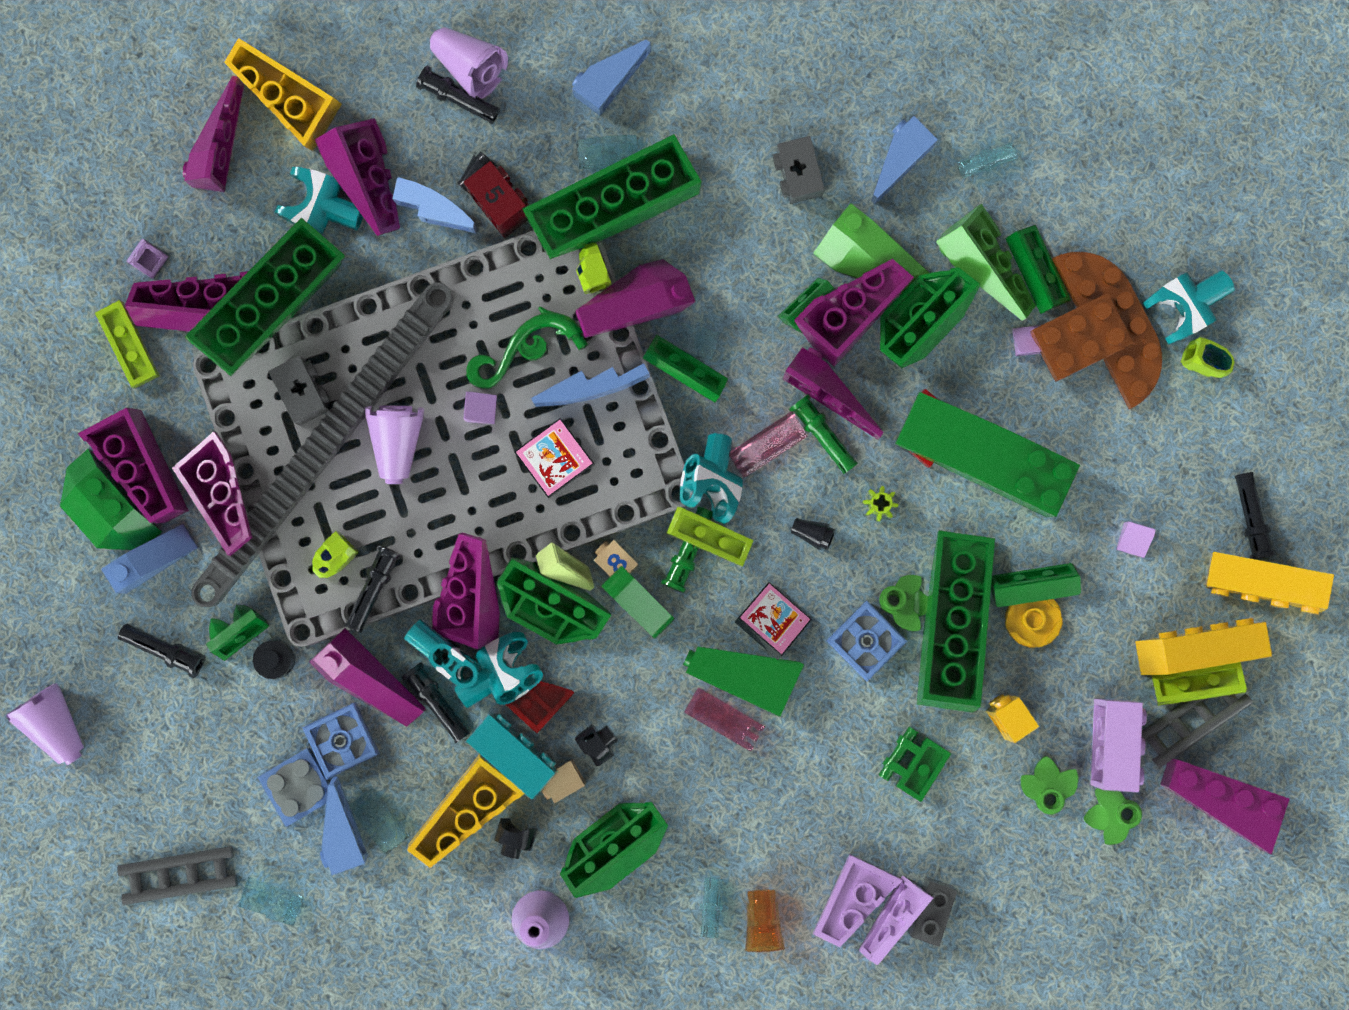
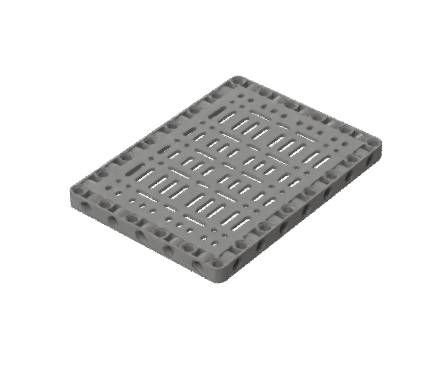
[193,230,692,647]

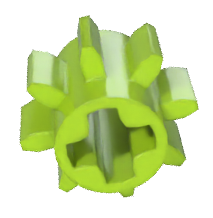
[862,486,899,522]

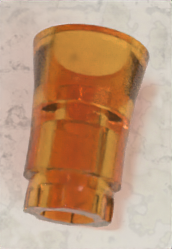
[745,889,785,952]

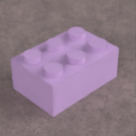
[1091,699,1147,792]

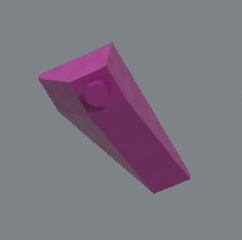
[183,76,244,192]
[315,118,400,236]
[575,259,696,338]
[795,259,914,366]
[783,347,883,440]
[172,431,252,556]
[432,532,500,649]
[309,628,426,727]

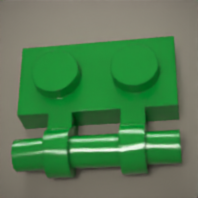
[879,727,952,802]

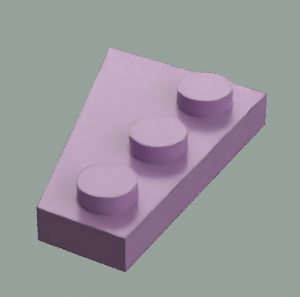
[813,854,903,947]
[859,875,933,965]

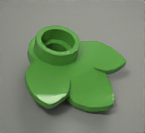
[879,575,928,632]
[1021,756,1078,815]
[1083,788,1142,845]

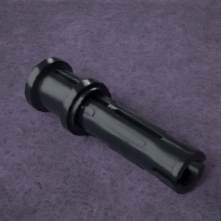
[416,66,500,124]
[1234,472,1277,559]
[345,545,402,633]
[118,623,206,678]
[401,662,470,743]

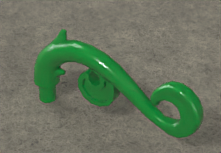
[466,306,588,389]

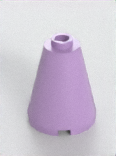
[430,27,508,98]
[365,405,424,484]
[6,683,84,765]
[512,890,569,949]

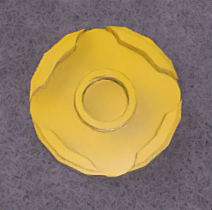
[1005,599,1063,648]

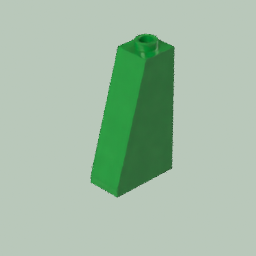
[683,646,804,717]

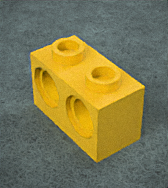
[986,694,1039,743]

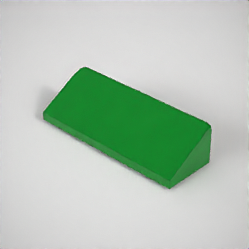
[1005,225,1071,314]
[991,563,1081,607]

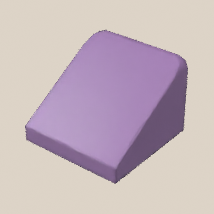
[127,238,169,279]
[1012,325,1041,356]
[464,391,497,424]
[1116,522,1156,558]

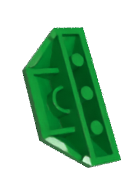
[880,267,980,369]
[60,449,162,550]
[497,557,611,645]
[560,802,668,898]

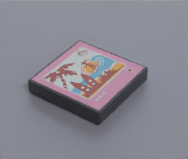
[514,418,595,498]
[735,582,812,660]

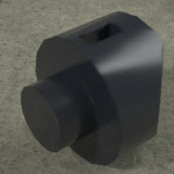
[253,640,296,679]
[575,724,618,766]
[494,817,538,859]

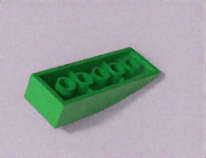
[523,134,701,259]
[185,218,345,376]
[895,392,1080,517]
[916,530,995,713]

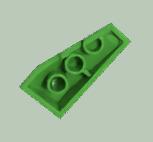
[813,203,929,295]
[936,204,1035,321]

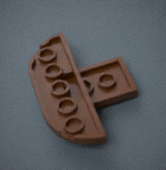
[1030,252,1162,409]

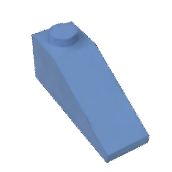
[572,40,651,116]
[871,116,938,204]
[101,524,198,594]
[320,776,368,875]

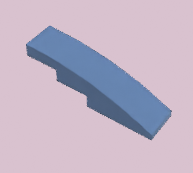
[531,363,650,407]

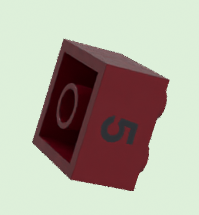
[463,161,529,239]

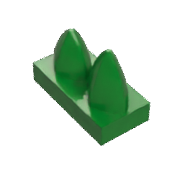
[778,278,835,333]
[206,605,270,661]

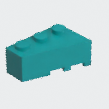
[466,713,558,800]

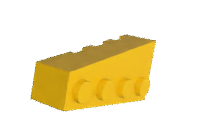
[224,38,342,151]
[407,754,525,868]

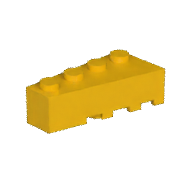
[1206,552,1334,615]
[1135,618,1272,675]

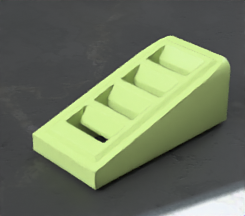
[536,542,594,591]

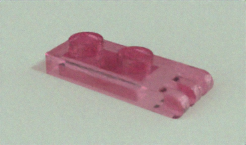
[729,411,808,477]
[684,687,765,751]

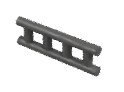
[1141,694,1253,769]
[117,846,238,905]

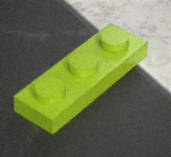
[95,300,160,389]
[667,507,754,567]
[1152,662,1247,706]

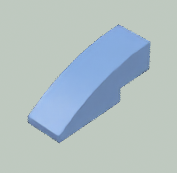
[393,177,477,233]

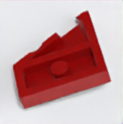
[506,681,575,734]

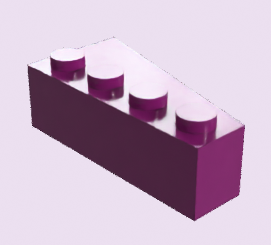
[125,271,248,331]
[78,407,189,523]
[1160,759,1289,855]

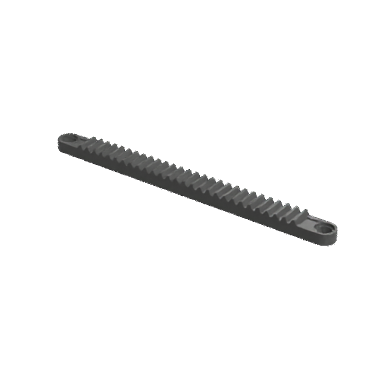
[191,282,453,608]

